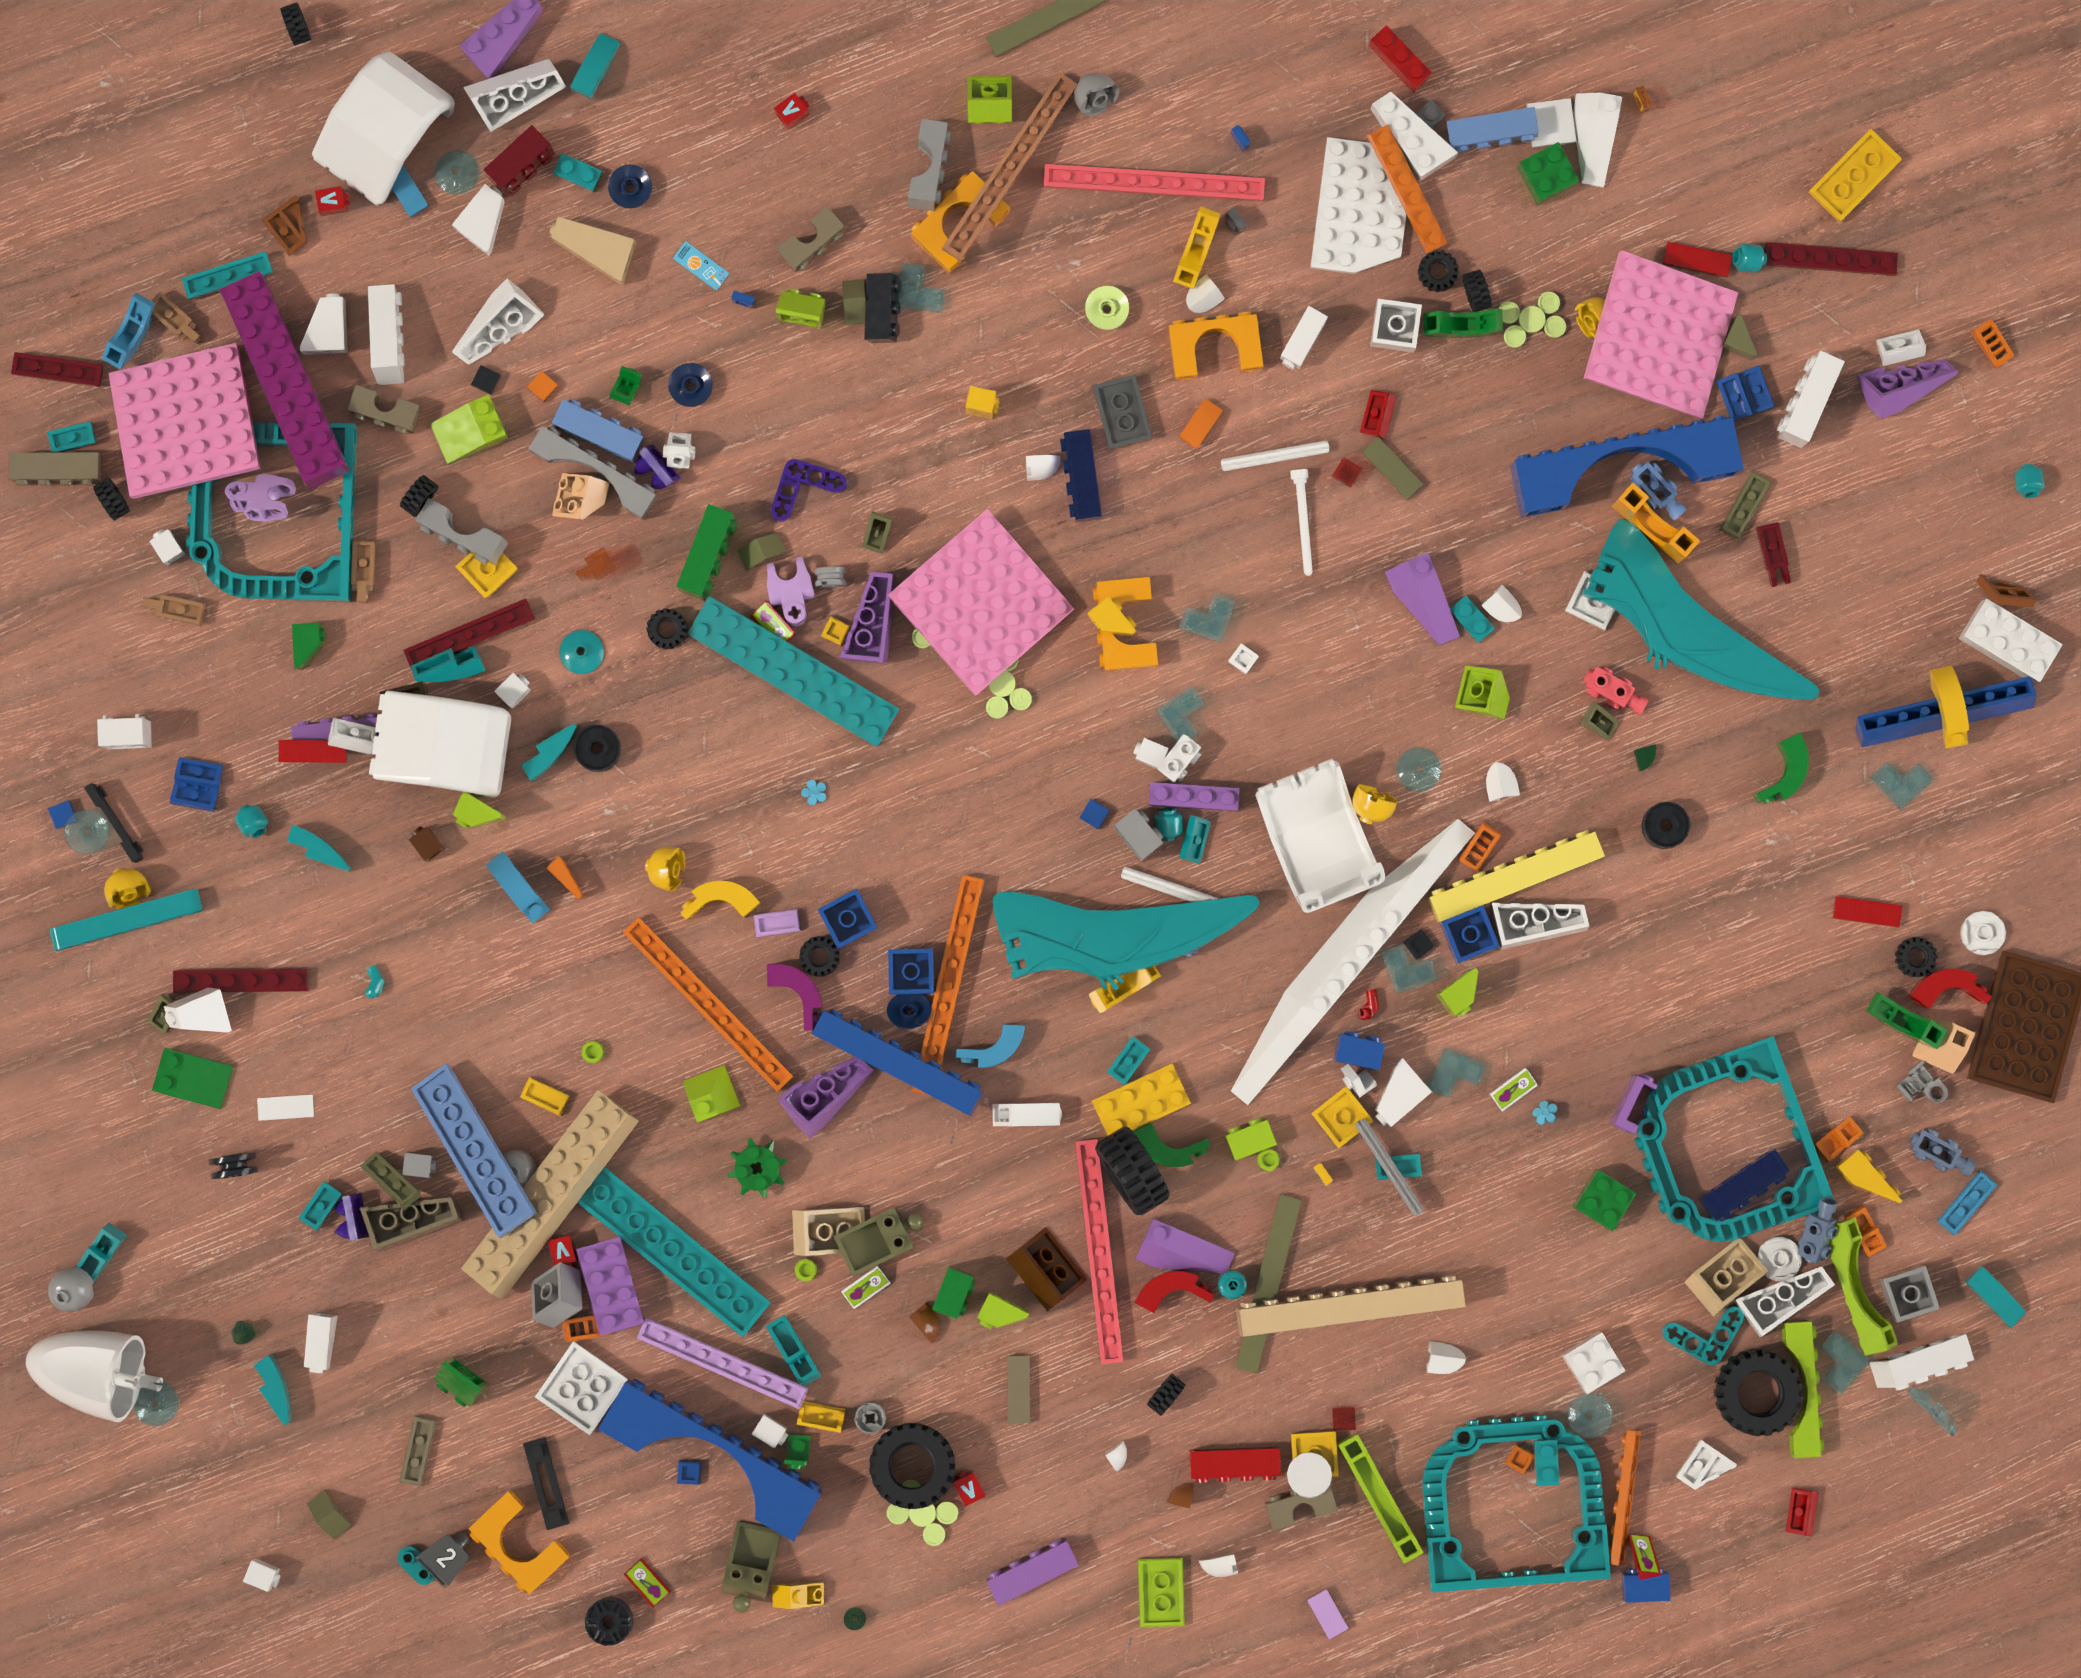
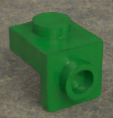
[609,366,642,406]

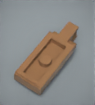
[151,292,202,345]
[351,541,376,603]
[142,594,206,626]

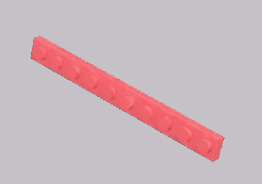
[1044,164,1265,201]
[1075,1139,1123,1364]

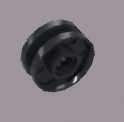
[574,725,621,772]
[1641,801,1690,850]
[208,1152,258,1180]
[585,1597,634,1646]

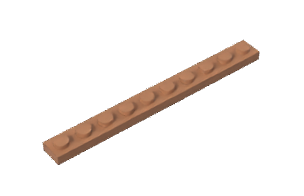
[942,72,1077,262]

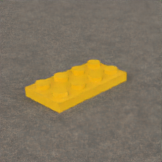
[1808,129,1902,223]
[1092,1064,1191,1136]

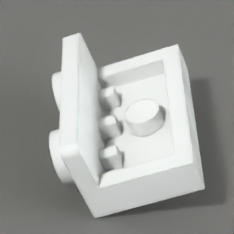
[1157,734,1202,784]

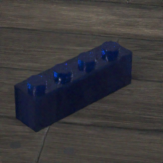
[1060,429,1102,523]
[1698,1148,1790,1222]

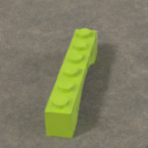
[1829,1217,1898,1356]
[1781,1321,1824,1458]
[1337,1432,1424,1564]

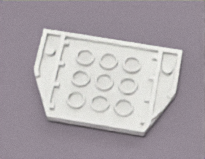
[1310,137,1412,274]

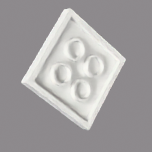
[535,1341,629,1435]

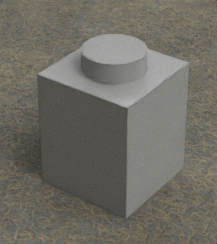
[402,1152,437,1178]

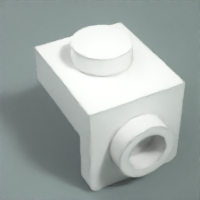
[1341,1064,1377,1097]

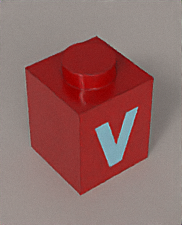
[774,92,809,130]
[315,186,350,216]
[548,1235,578,1267]
[953,1470,985,1507]

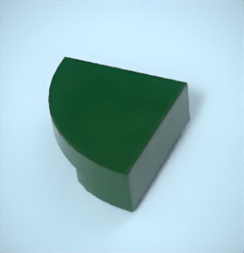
[1633,744,1656,772]

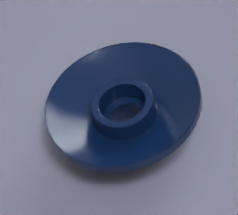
[608,164,652,209]
[668,363,713,407]
[887,994,931,1029]

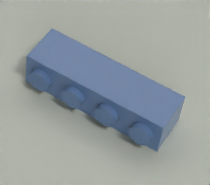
[1447,107,1538,153]
[552,399,645,463]

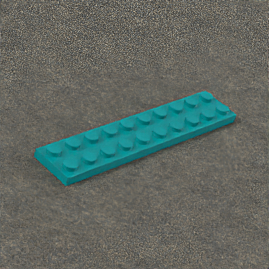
[687,595,900,747]
[577,1167,771,1337]

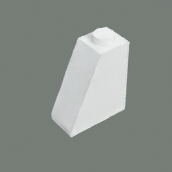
[452,184,505,256]
[300,294,348,355]
[1280,306,1328,370]
[164,988,232,1032]
[1375,1058,1431,1127]
[992,1103,1062,1126]
[304,1312,338,1373]

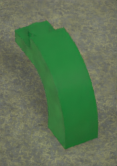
[1423,308,1503,338]
[1753,733,1809,804]
[1866,992,1948,1049]
[1133,1123,1211,1167]

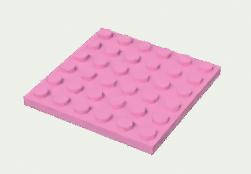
[1583,251,1738,419]
[108,343,261,499]
[887,509,1074,696]

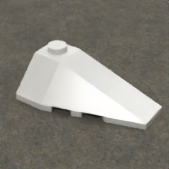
[1573,93,1622,188]
[452,279,544,365]

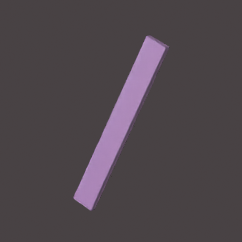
[637,1318,809,1409]

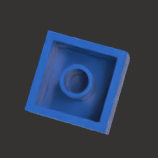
[817,889,878,949]
[1440,905,1500,964]
[888,949,934,995]
[1333,1031,1385,1070]

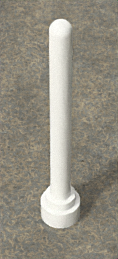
[1290,469,1313,576]

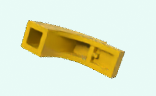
[1173,206,1221,289]
[1930,666,1969,749]
[681,881,761,921]
[1088,966,1161,1013]

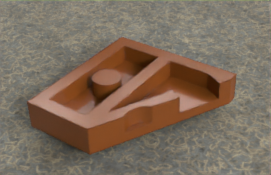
[262,195,307,257]
[1977,574,2036,608]

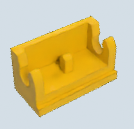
[797,1401,846,1433]

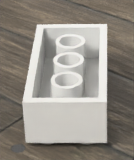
[1777,351,1845,448]
[1958,598,2063,685]

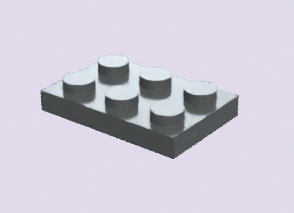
[1093,375,1152,450]

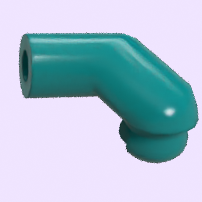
[365,965,384,999]

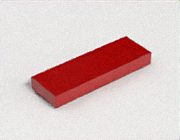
[1663,242,1732,278]
[278,740,347,763]
[1832,896,1902,928]

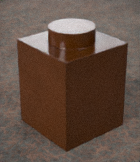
[409,826,445,862]

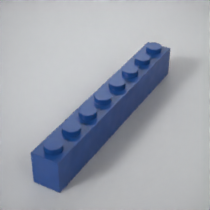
[1855,676,2037,748]
[812,1009,984,1116]

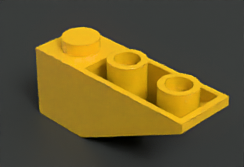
[1834,1149,1902,1203]

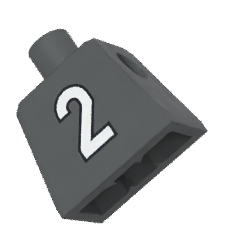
[415,1532,471,1588]

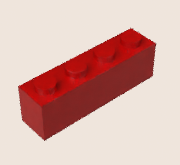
[1189,1447,1281,1483]

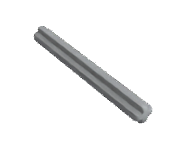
[1355,1118,1424,1216]

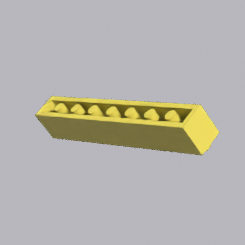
[1428,830,1605,923]

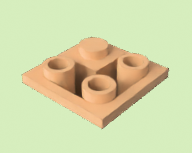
[552,473,610,520]
[1912,1015,1975,1074]

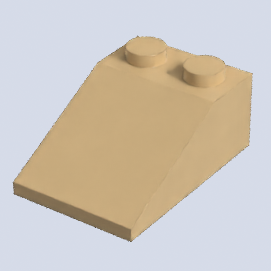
[792,1207,865,1256]
[1685,1238,1769,1317]

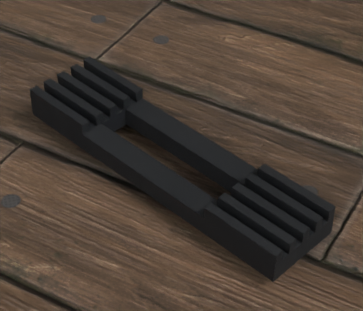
[84,783,144,863]
[523,1437,569,1530]

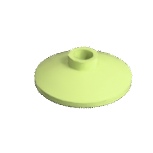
[1085,286,1129,330]

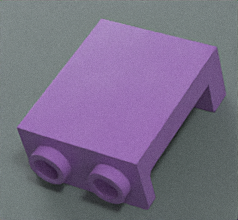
[1609,1074,1658,1134]

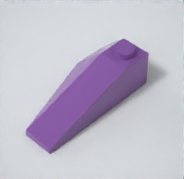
[1857,360,1958,419]
[1385,553,1460,645]
[778,1057,874,1139]
[1136,1218,1235,1273]

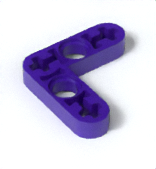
[771,459,847,522]

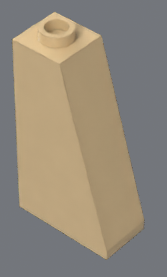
[550,217,636,285]

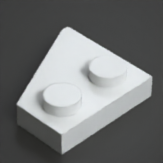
[1675,1440,1737,1490]

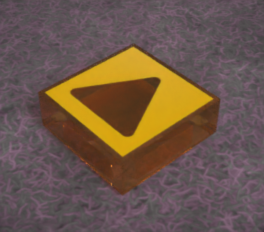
[1633,86,1652,113]

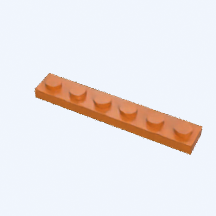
[1367,125,1448,254]
[1609,1429,1641,1566]

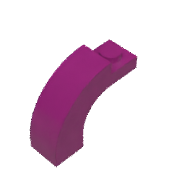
[767,964,822,1031]

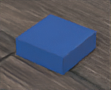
[1231,125,1250,152]
[732,291,756,308]
[1079,799,1110,829]
[48,800,78,829]
[677,1461,701,1485]

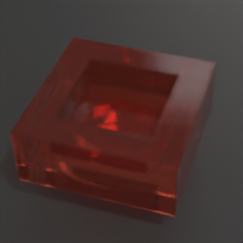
[1332,457,1362,488]
[1332,1407,1356,1431]

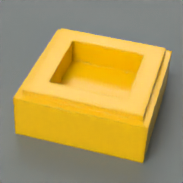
[821,616,851,646]
[1312,1163,1333,1186]

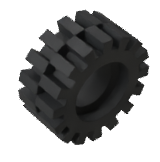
[280,2,311,46]
[1418,250,1459,292]
[1462,269,1492,312]
[400,475,439,517]
[93,477,130,521]
[646,608,688,650]
[799,936,840,977]
[1895,937,1938,977]
[1147,1374,1186,1416]

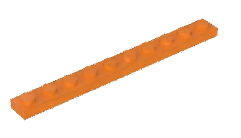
[912,875,985,1096]
[623,917,794,1092]

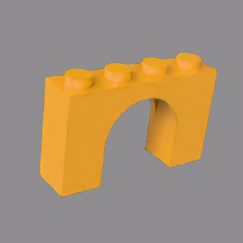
[911,171,1011,274]
[1168,312,1263,381]
[1611,482,1700,564]
[1092,577,1158,672]
[468,1489,571,1595]

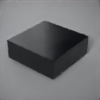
[471,365,501,395]
[1403,929,1434,960]

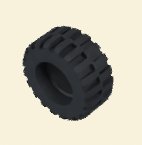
[1095,1127,1170,1215]
[1714,1349,1803,1436]
[869,1423,956,1509]

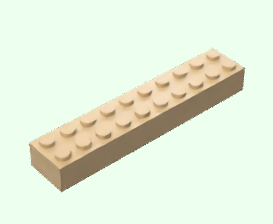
[461,1090,639,1300]
[1236,1275,1466,1337]

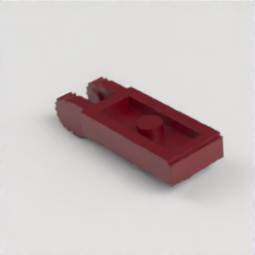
[1756,522,1791,587]

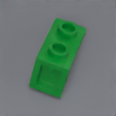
[784,1433,811,1469]

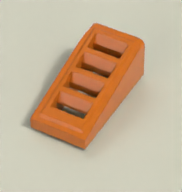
[1970,319,2015,369]
[1459,821,1501,872]
[547,856,584,900]
[562,1315,611,1342]

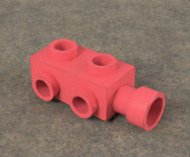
[1583,666,1649,715]

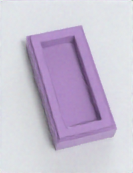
[753,909,801,937]
[1307,1589,1349,1640]

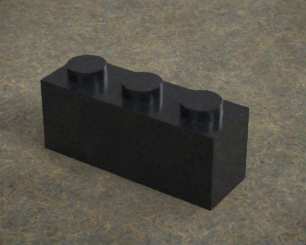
[864,273,902,343]

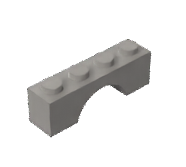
[908,119,951,211]
[415,498,508,566]

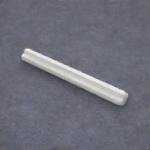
[1221,441,1329,471]
[1121,867,1219,902]

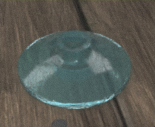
[435,151,479,195]
[1396,748,1441,792]
[64,810,109,854]
[134,1382,179,1426]
[1568,1393,1613,1438]

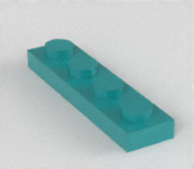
[181,251,274,300]

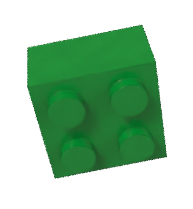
[1517,142,1579,206]
[1572,1169,1636,1231]
[932,1266,976,1319]

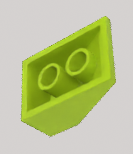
[430,394,509,464]

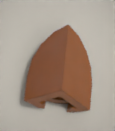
[909,1302,940,1343]
[1167,1483,1194,1509]

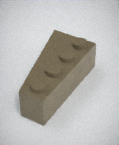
[360,1197,463,1252]

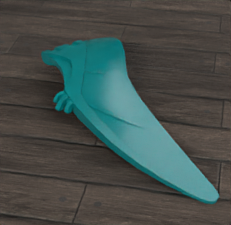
[1582,519,1819,700]
[993,892,1259,991]

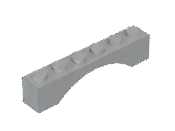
[528,426,657,520]

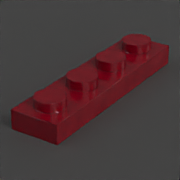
[11,352,104,387]

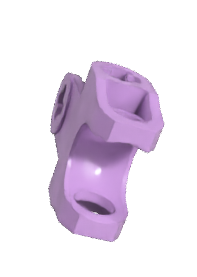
[225,474,296,522]
[767,557,815,626]

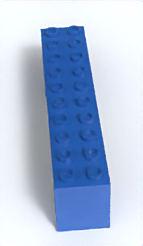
[1510,415,1744,518]
[598,1378,823,1542]

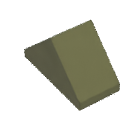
[842,279,866,325]
[1723,314,1757,360]
[862,511,894,554]
[738,532,787,571]
[1579,702,1620,741]
[147,993,177,1034]
[307,1490,352,1539]

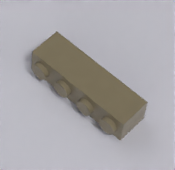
[9,452,103,486]

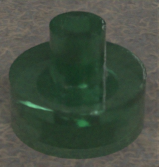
[231,1321,255,1345]
[844,1607,866,1630]

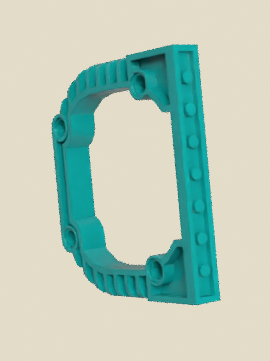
[186,422,357,603]
[1634,1036,1834,1242]
[1422,1415,1611,1593]

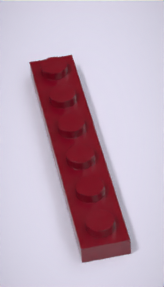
[1764,242,1898,276]
[403,598,535,670]
[173,969,308,993]

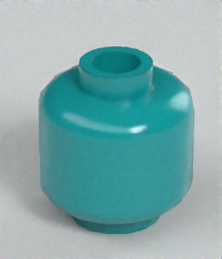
[1732,243,1767,273]
[2014,464,2045,498]
[235,805,268,839]
[1154,808,1183,841]
[1218,1270,1247,1300]

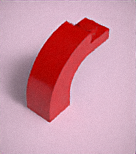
[1908,969,1992,1008]
[1134,1270,1215,1313]

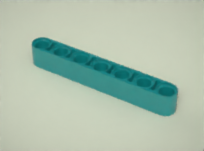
[49,889,203,951]

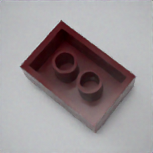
[483,125,555,198]

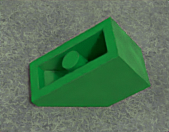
[292,622,326,670]

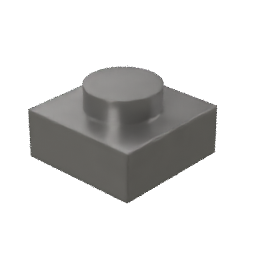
[1415,99,1446,129]
[1225,207,1247,234]

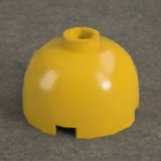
[1575,297,1605,338]
[1352,784,1398,824]
[645,846,685,891]
[104,868,151,910]

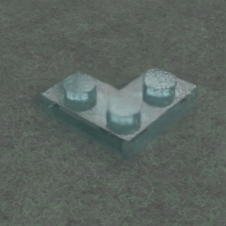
[899,263,944,313]
[1179,594,1235,643]
[1155,685,1205,742]
[1870,762,1934,810]
[1381,945,1438,994]
[1428,1048,1486,1098]
[1820,1331,1869,1395]
[1907,1385,1958,1436]

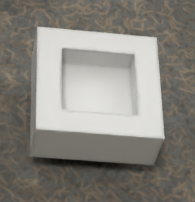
[1228,643,1259,675]

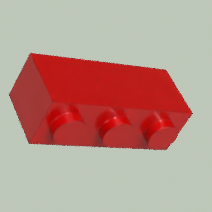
[1368,25,1432,93]

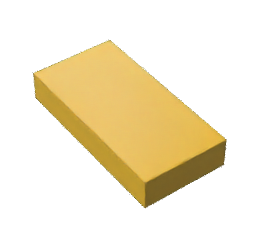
[520,1077,570,1116]

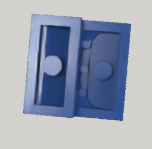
[1717,365,1775,422]
[170,757,223,812]

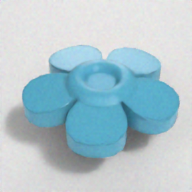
[801,780,826,805]
[1533,1101,1558,1125]

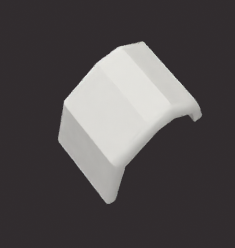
[312,51,455,206]
[369,691,511,798]
[1255,758,1385,913]

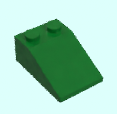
[152,1048,233,1109]
[434,1357,488,1407]

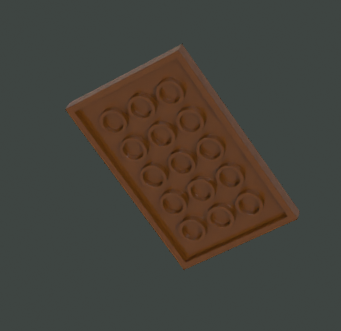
[1967,950,2081,1103]

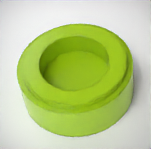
[581,1041,604,1063]
[1257,1149,1280,1171]
[795,1259,817,1281]

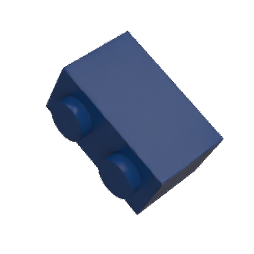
[1622,1568,1671,1603]

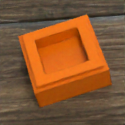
[527,371,558,402]
[1504,1443,1535,1475]

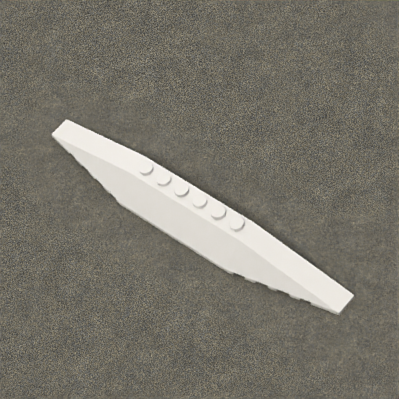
[1231,819,1475,1105]

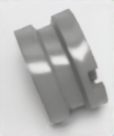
[815,567,846,588]
[855,1402,886,1434]

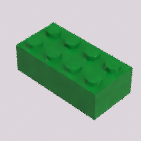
[676,504,738,601]

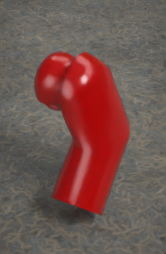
[1358,989,1379,1021]

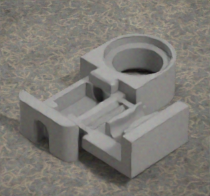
[1896,1061,1948,1103]

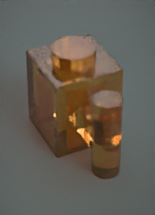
[576,547,617,581]

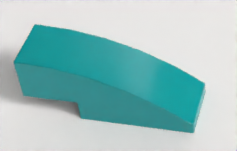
[570,33,621,100]
[411,646,486,682]
[521,723,578,782]
[287,824,351,872]
[76,1222,127,1283]
[1964,1266,2026,1328]
[765,1315,822,1386]
[253,1354,291,1426]

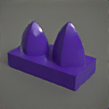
[634,444,681,489]
[334,1193,369,1241]

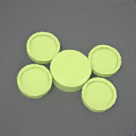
[1499,292,1566,348]
[986,659,1032,719]
[887,1480,958,1546]

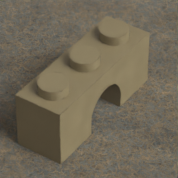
[777,206,845,273]
[347,385,422,435]
[1265,1486,1338,1531]

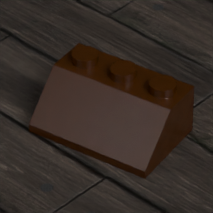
[1006,1227,1087,1311]

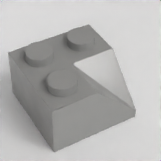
[1113,809,1164,862]
[531,1262,583,1328]
[1878,1265,1940,1322]

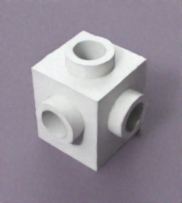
[663,432,695,469]

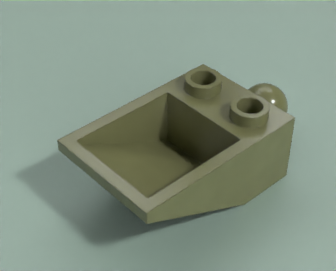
[834,1207,923,1277]
[722,1521,780,1612]

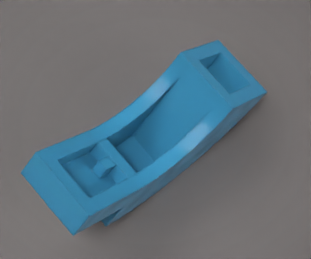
[102,293,156,370]
[486,851,550,923]
[956,1024,1025,1068]

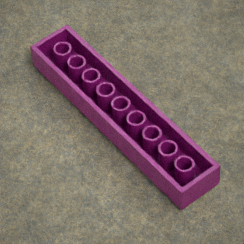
[220,271,350,489]

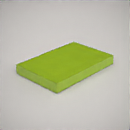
[1138,1557,1185,1627]

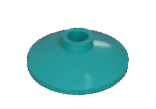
[559,630,604,674]

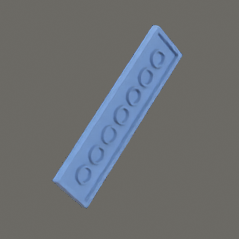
[411,1064,537,1238]

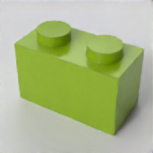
[1225,1117,1277,1161]

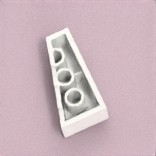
[463,59,566,132]
[1370,92,1458,182]
[368,284,404,385]
[1490,903,1589,950]
[1734,1266,1835,1337]
[1869,1334,1974,1391]

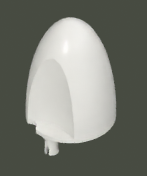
[26,1331,163,1422]

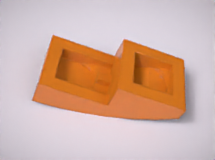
[1179,398,1223,449]
[1814,1116,1864,1163]
[1844,1205,1887,1258]

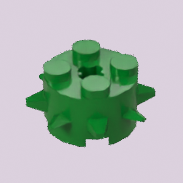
[727,1138,788,1198]

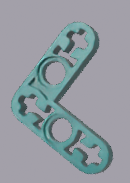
[1662,1306,1744,1365]

